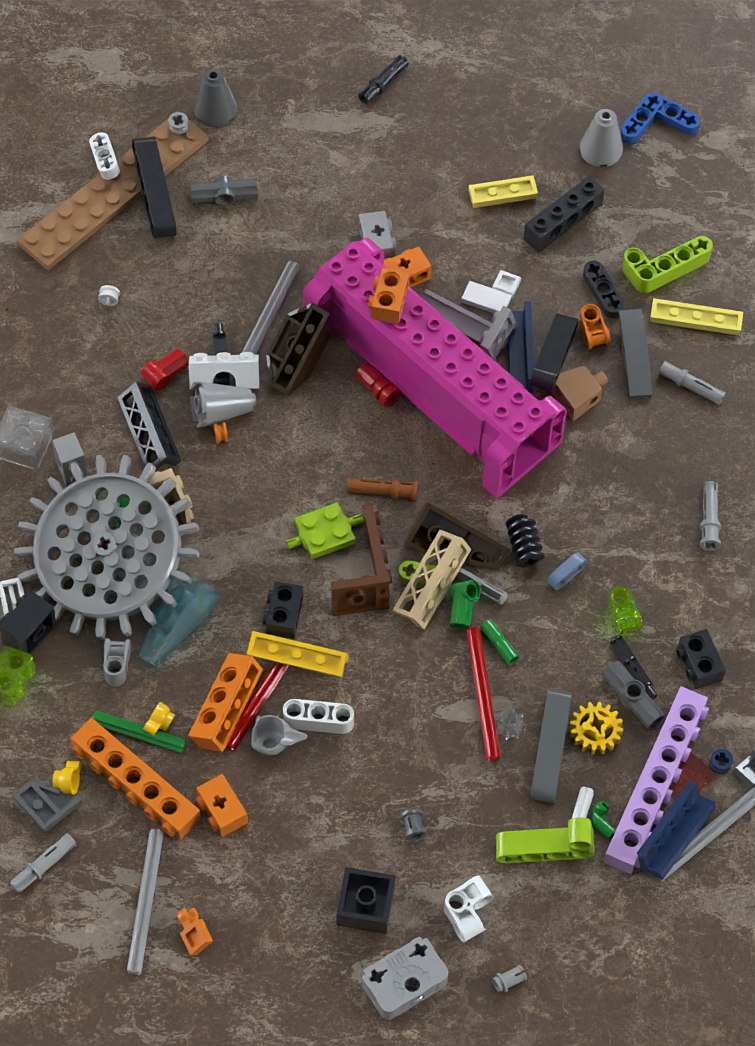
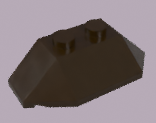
[266,303,332,396]

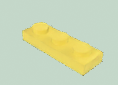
[468,176,538,208]

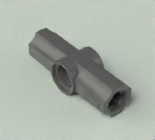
[190,176,258,205]
[602,661,665,729]

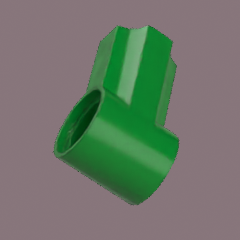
[449,580,481,630]

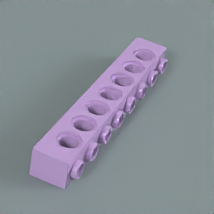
[603,686,709,874]

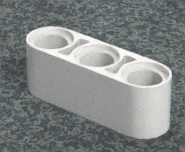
[283,699,354,734]

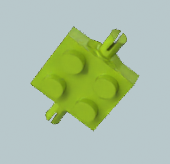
[286,502,364,559]

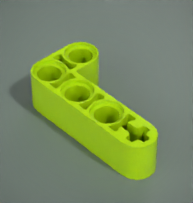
[622,236,713,293]
[496,817,594,863]

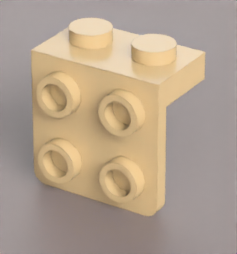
[148,468,194,524]

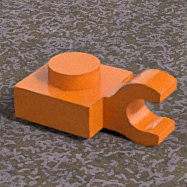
[177,908,213,955]

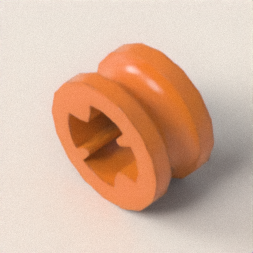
[213,422,228,444]

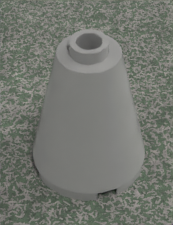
[580,109,623,167]
[190,381,256,428]

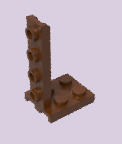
[331,503,392,616]

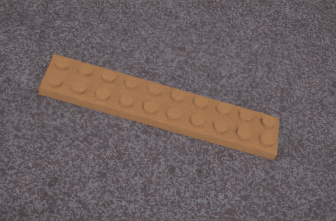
[17,111,209,271]

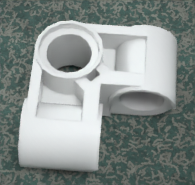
[444,876,494,942]

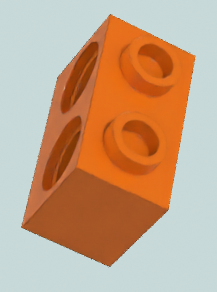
[368,268,410,324]

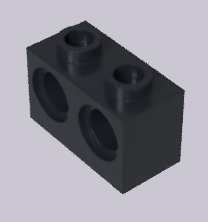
[262,581,304,639]
[676,629,726,689]

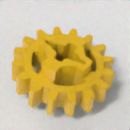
[569,702,623,755]

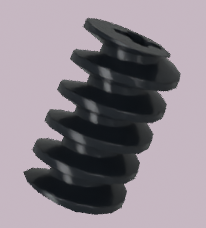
[505,514,545,568]

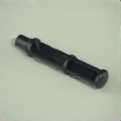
[213,323,230,385]
[610,635,658,700]

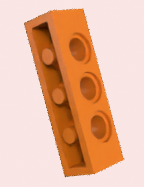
[188,653,263,752]

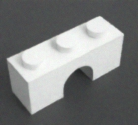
[189,352,259,390]

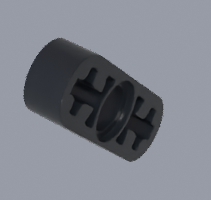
[583,261,624,318]

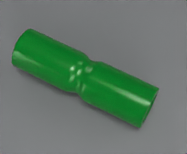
[480,619,520,665]

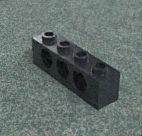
[523,176,605,253]

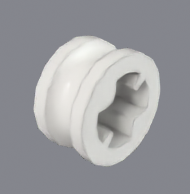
[98,285,120,306]

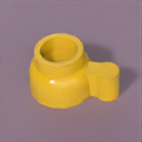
[143,702,175,736]
[53,761,82,795]

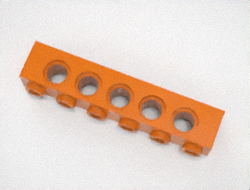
[71,718,201,840]

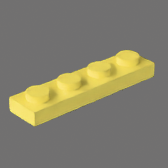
[650,298,743,336]

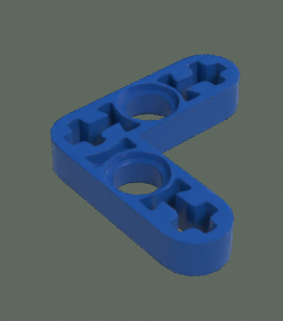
[620,93,700,144]

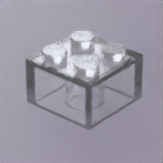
[0,405,55,470]

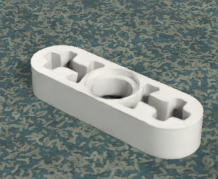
[89,133,120,180]

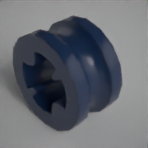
[710,749,733,774]

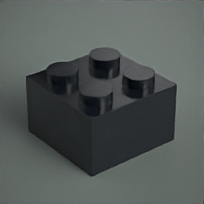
[0,590,56,660]
[336,867,396,934]

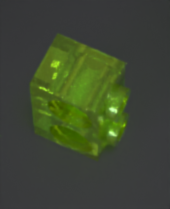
[0,645,36,706]

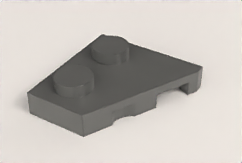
[12,779,82,833]

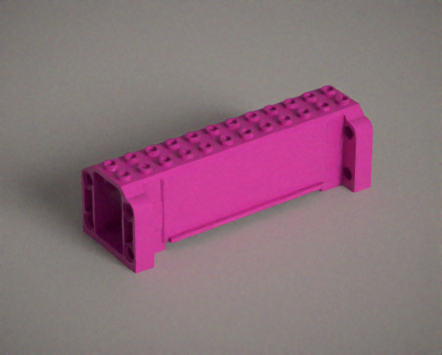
[303,237,567,499]

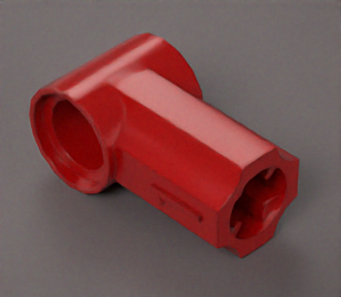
[141,348,189,391]

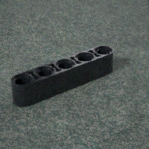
[132,136,177,239]
[530,313,579,392]

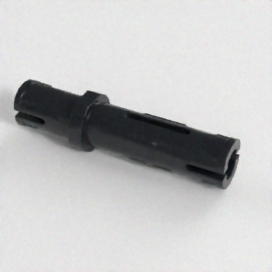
[358,55,409,104]

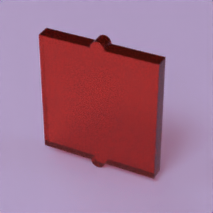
[657,752,716,798]

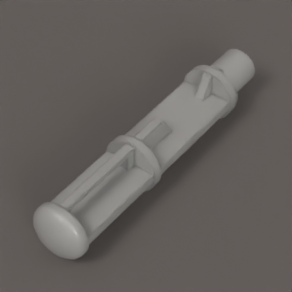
[456,568,507,605]

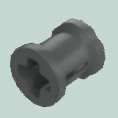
[400,808,427,841]

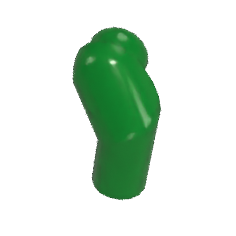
[592,801,616,839]

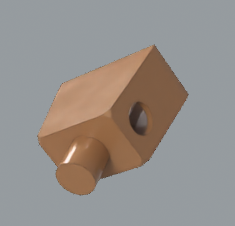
[551,366,608,421]

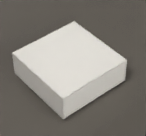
[492,270,521,299]

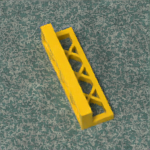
[247,631,349,678]

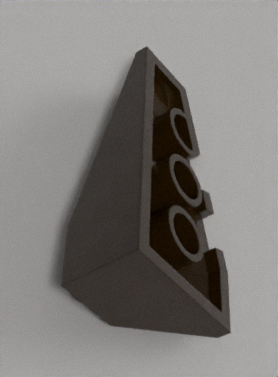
[404,502,510,570]

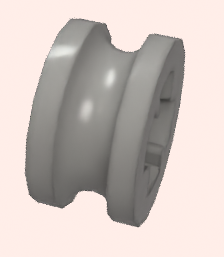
[168,112,189,135]

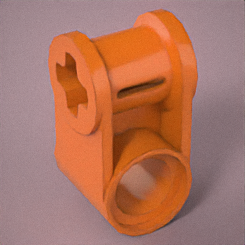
[578,304,611,350]

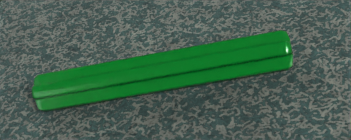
[92,711,186,753]

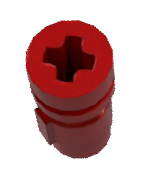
[355,363,401,408]

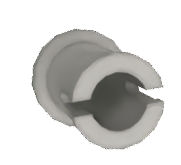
[492,965,527,993]

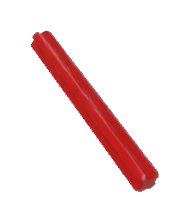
[226,662,289,751]

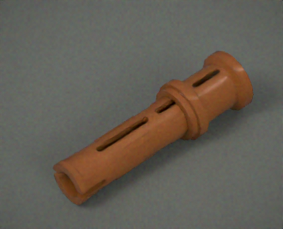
[347,477,419,502]

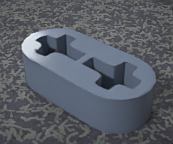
[547,552,587,591]

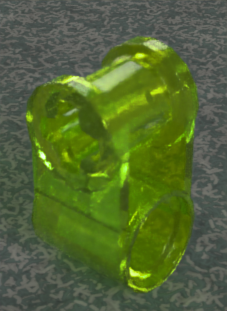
[608,586,643,635]

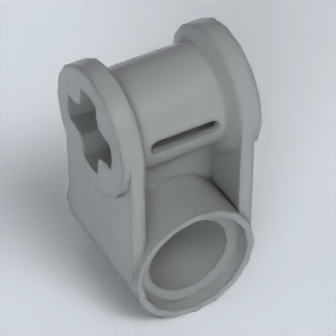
[103,638,131,687]

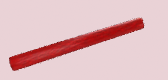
[467,626,500,762]

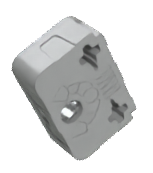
[362,937,448,1020]

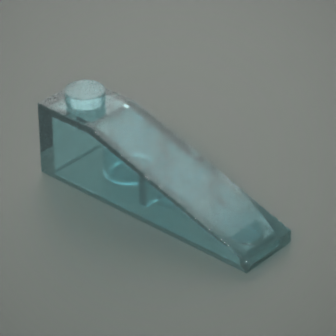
[139,568,222,667]

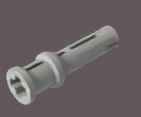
[700,481,721,551]

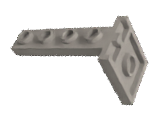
[421,289,517,362]

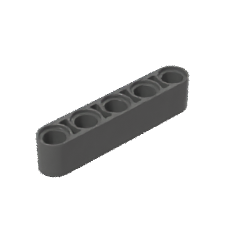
[530,688,572,804]

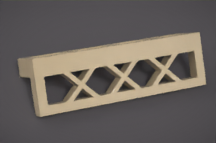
[393,530,471,630]

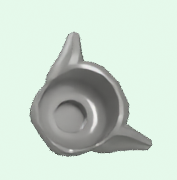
[251,715,307,756]

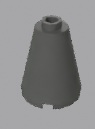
[194,69,237,127]

